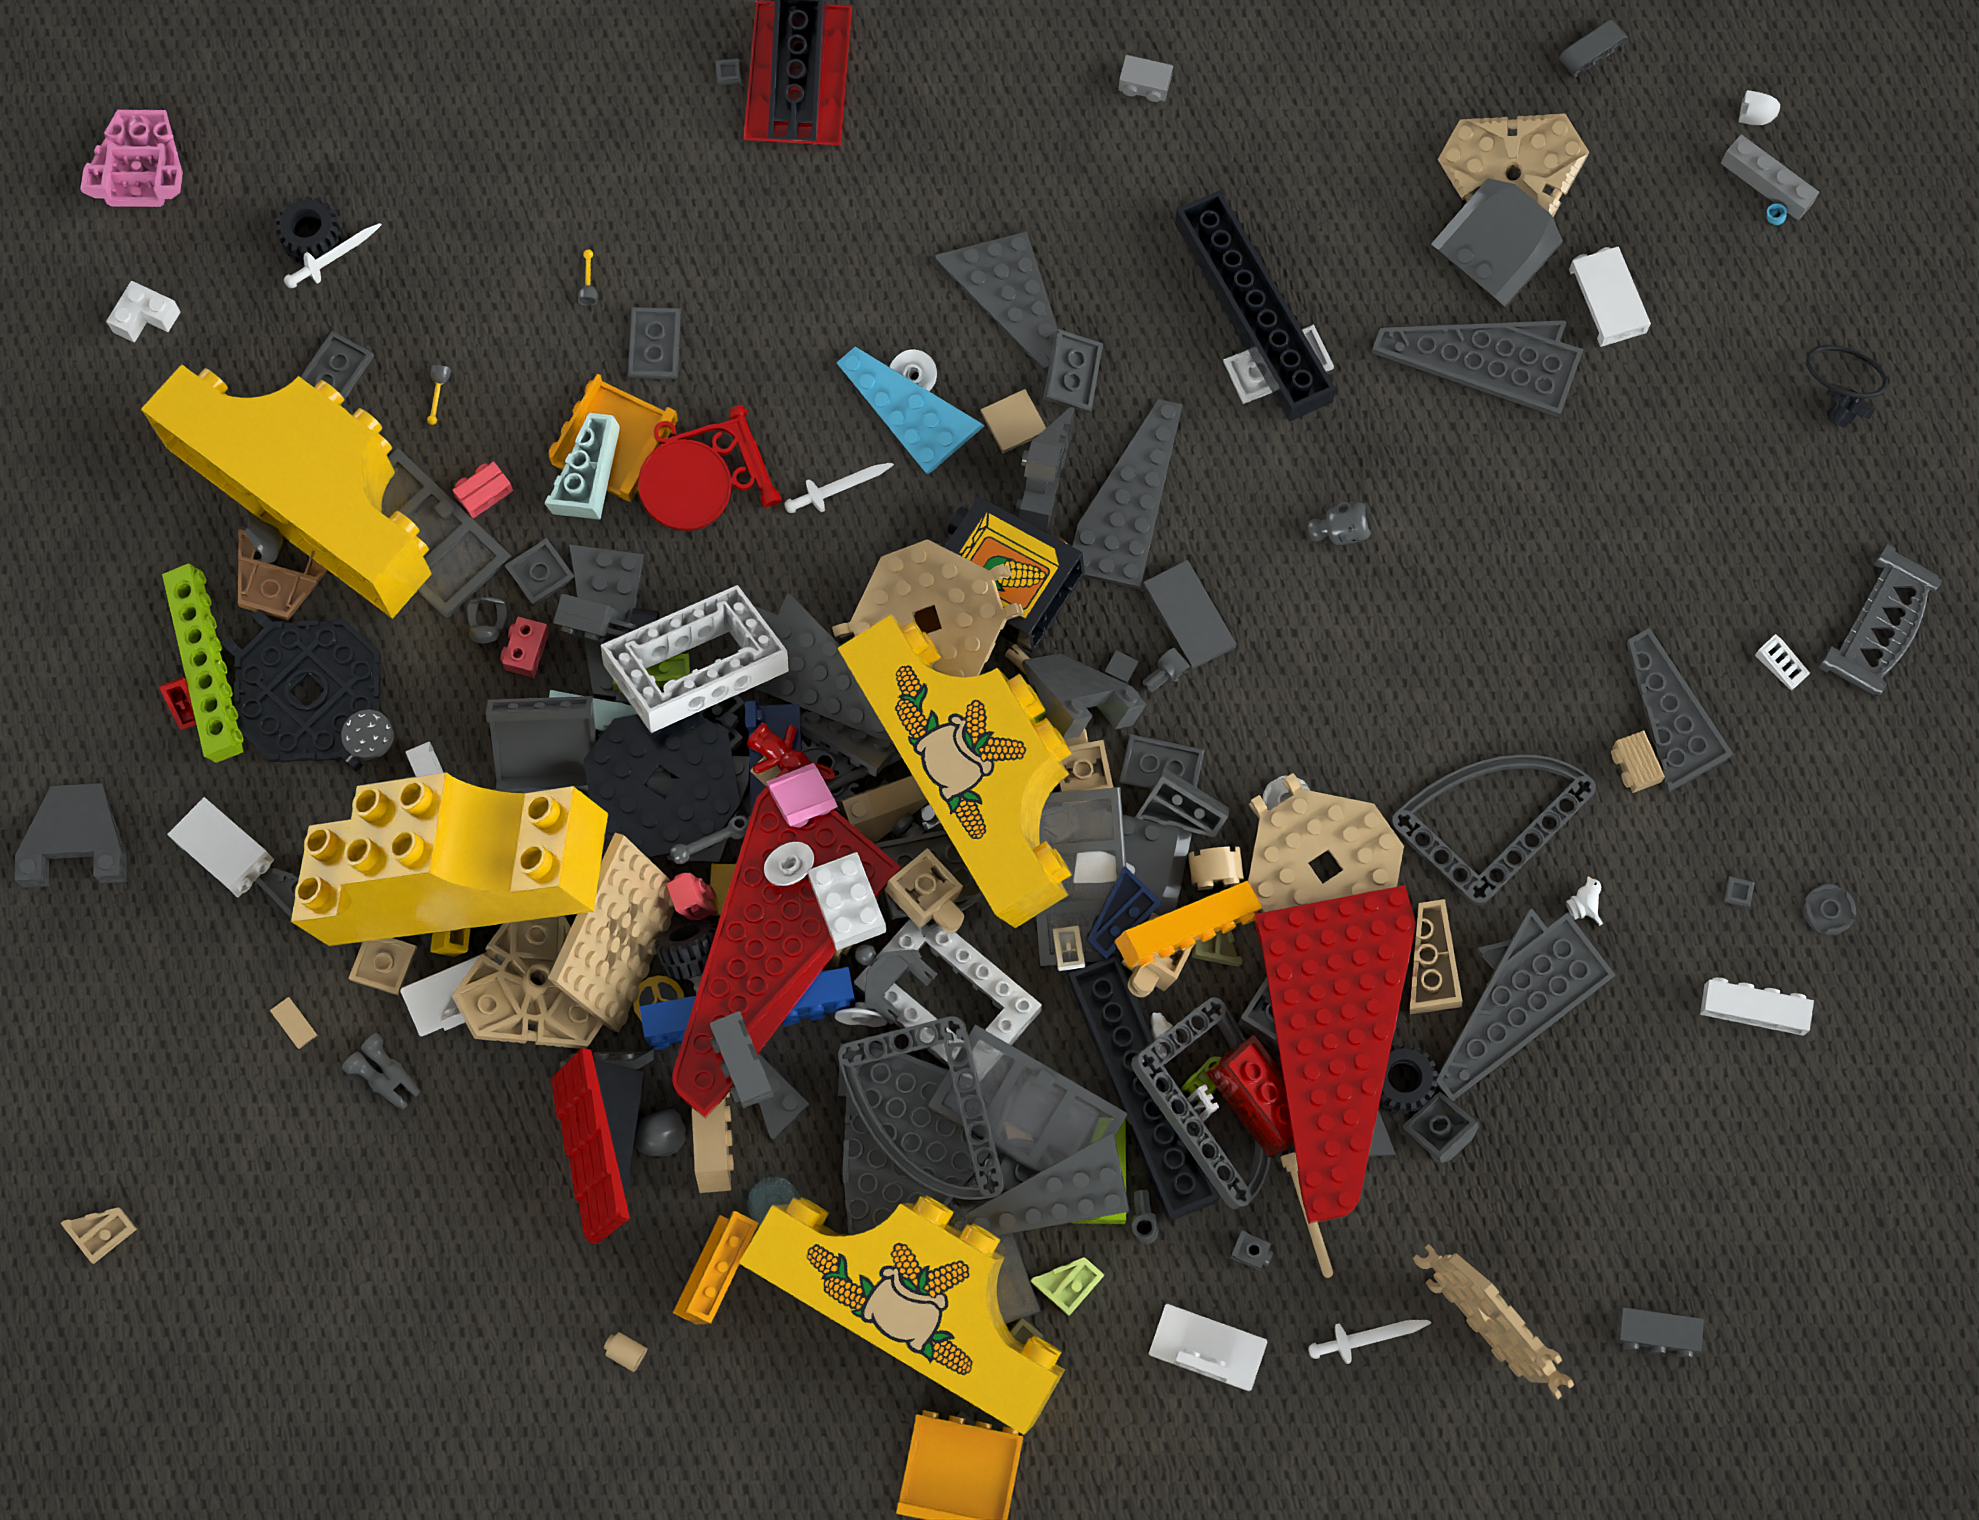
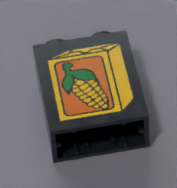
[944,496,1085,653]

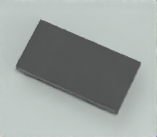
[1143,560,1237,669]

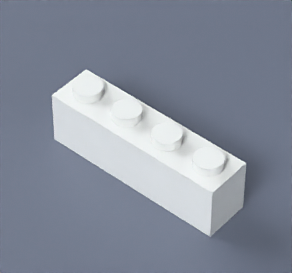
[1700,978,1814,1036]

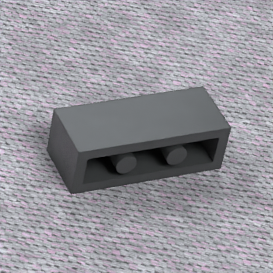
[1616,1308,1704,1358]

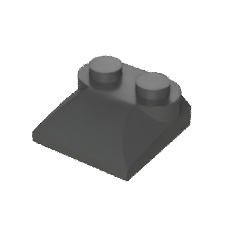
[1403,1091,1479,1163]

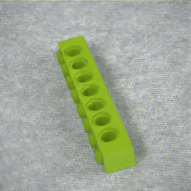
[162,563,243,763]

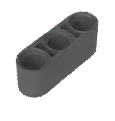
[1559,20,1628,77]

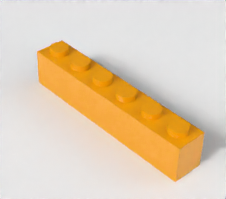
[1115,881,1263,969]

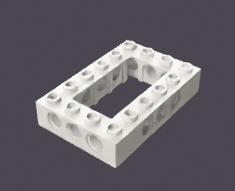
[601,585,789,733]
[853,918,1042,1082]

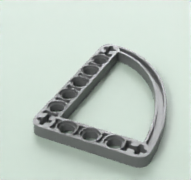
[1391,755,1596,906]
[1131,997,1272,1209]
[838,1016,1004,1200]

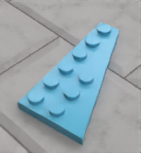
[837,347,985,474]

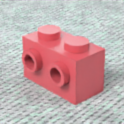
[500,617,550,678]
[667,873,718,921]

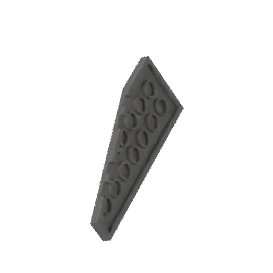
[1072,399,1183,589]

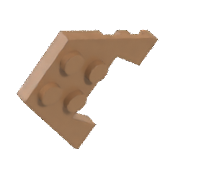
[238,529,327,621]

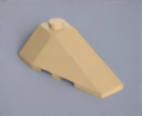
[837,775,928,843]

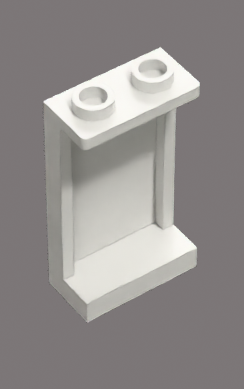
[1569,246,1651,347]
[167,797,274,897]

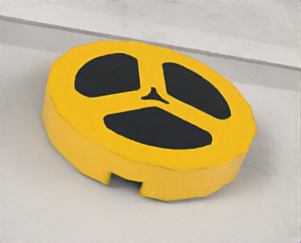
[633,975,685,1021]

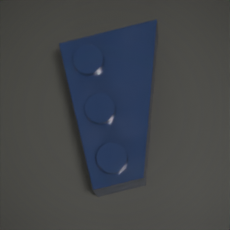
[1086,866,1162,959]

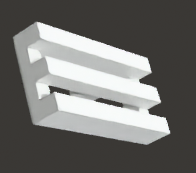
[1187,1085,1219,1129]

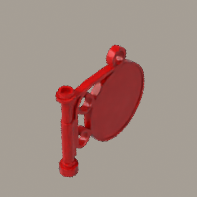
[638,405,782,531]

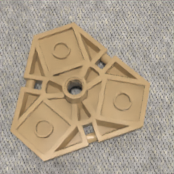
[1438,114,1589,217]
[452,916,603,1049]

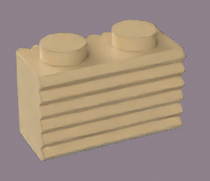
[1611,731,1665,793]

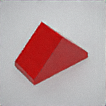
[159,677,197,730]

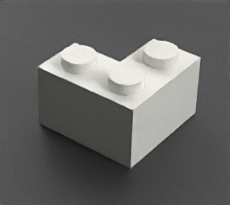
[106,281,180,343]

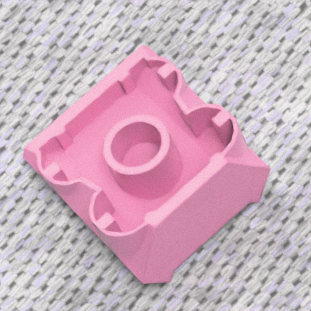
[766,763,838,828]

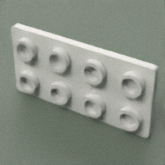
[401,953,502,1036]
[1149,1304,1267,1391]

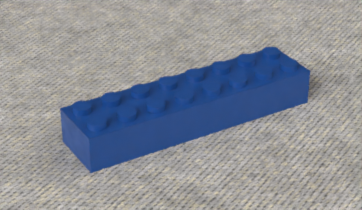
[639,967,855,1050]

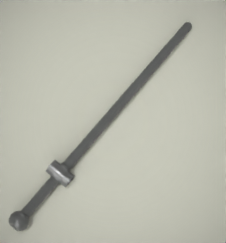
[670,750,903,864]

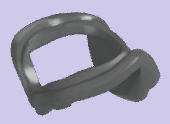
[467,597,507,643]

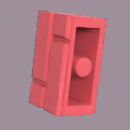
[452,462,513,519]

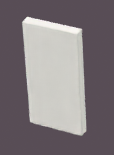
[1223,325,1334,404]

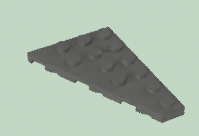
[935,231,1058,371]

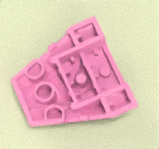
[80,110,183,207]

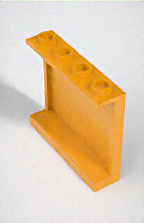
[549,374,678,503]
[673,1211,759,1325]
[896,1410,1024,1520]

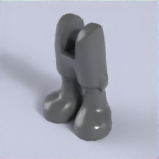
[342,1033,421,1110]

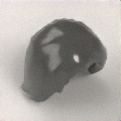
[245,515,283,564]
[634,1108,686,1156]

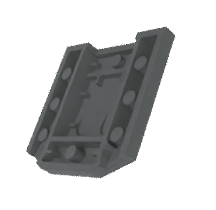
[1431,178,1563,307]
[1072,811,1192,916]

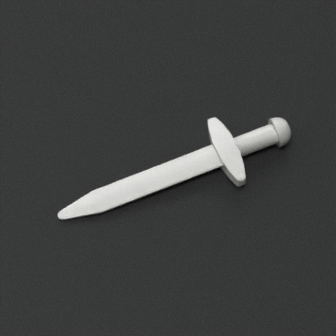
[284,223,381,288]
[784,463,894,513]
[1308,1320,1431,1364]

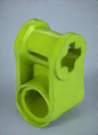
[1180,1057,1226,1103]

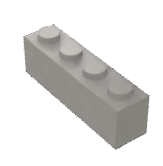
[1721,134,1819,221]

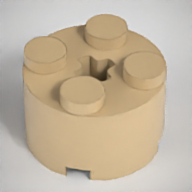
[1188,847,1244,891]

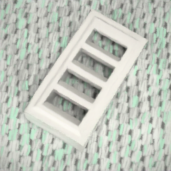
[1755,634,1810,691]

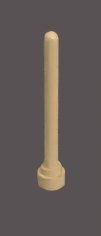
[1280,1152,1333,1278]

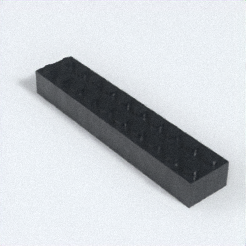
[1175,190,1336,422]
[1068,955,1220,1222]

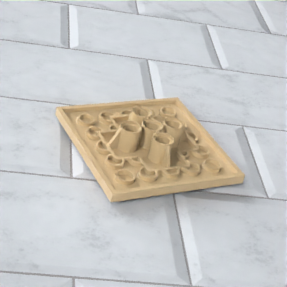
[548,833,675,1033]

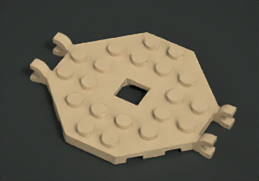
[832,540,1024,677]
[1248,773,1404,913]
[1413,1244,1574,1399]

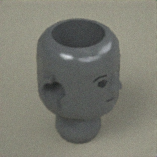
[1308,502,1371,546]

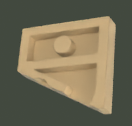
[61,1207,137,1264]

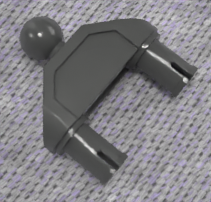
[855,944,938,1025]

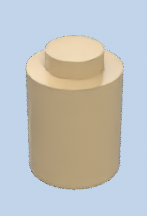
[604,1332,647,1372]

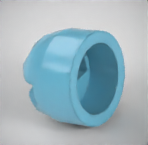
[1767,203,1787,225]

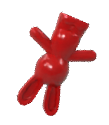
[747,722,835,782]

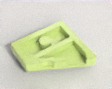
[1030,1257,1104,1316]

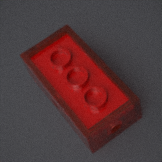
[1205,1035,1294,1158]

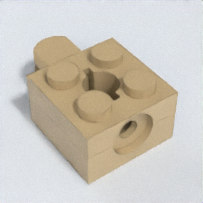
[1057,729,1113,806]
[885,848,964,933]
[1121,912,1193,997]

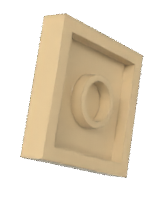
[981,389,1046,453]
[349,938,417,996]

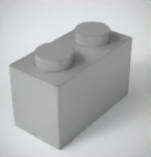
[1118,55,1173,102]

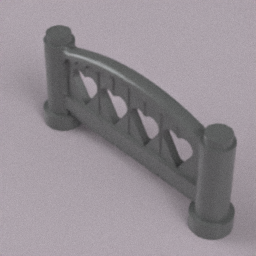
[1818,543,1942,696]

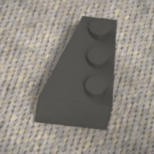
[1135,768,1230,838]
[710,1011,773,1108]

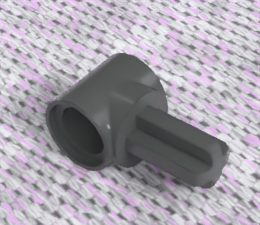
[1142,648,1191,693]
[1132,1190,1159,1244]

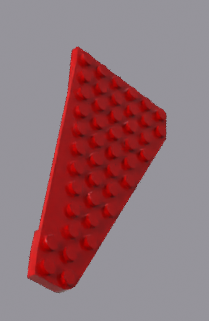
[672,767,902,1119]
[1253,885,1416,1224]

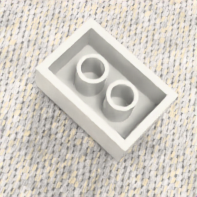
[807,852,886,951]

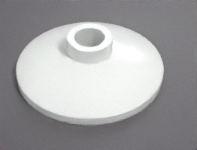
[890,350,937,391]
[764,842,814,886]
[835,1002,887,1027]

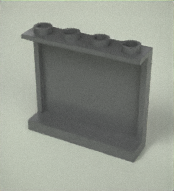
[486,696,597,793]

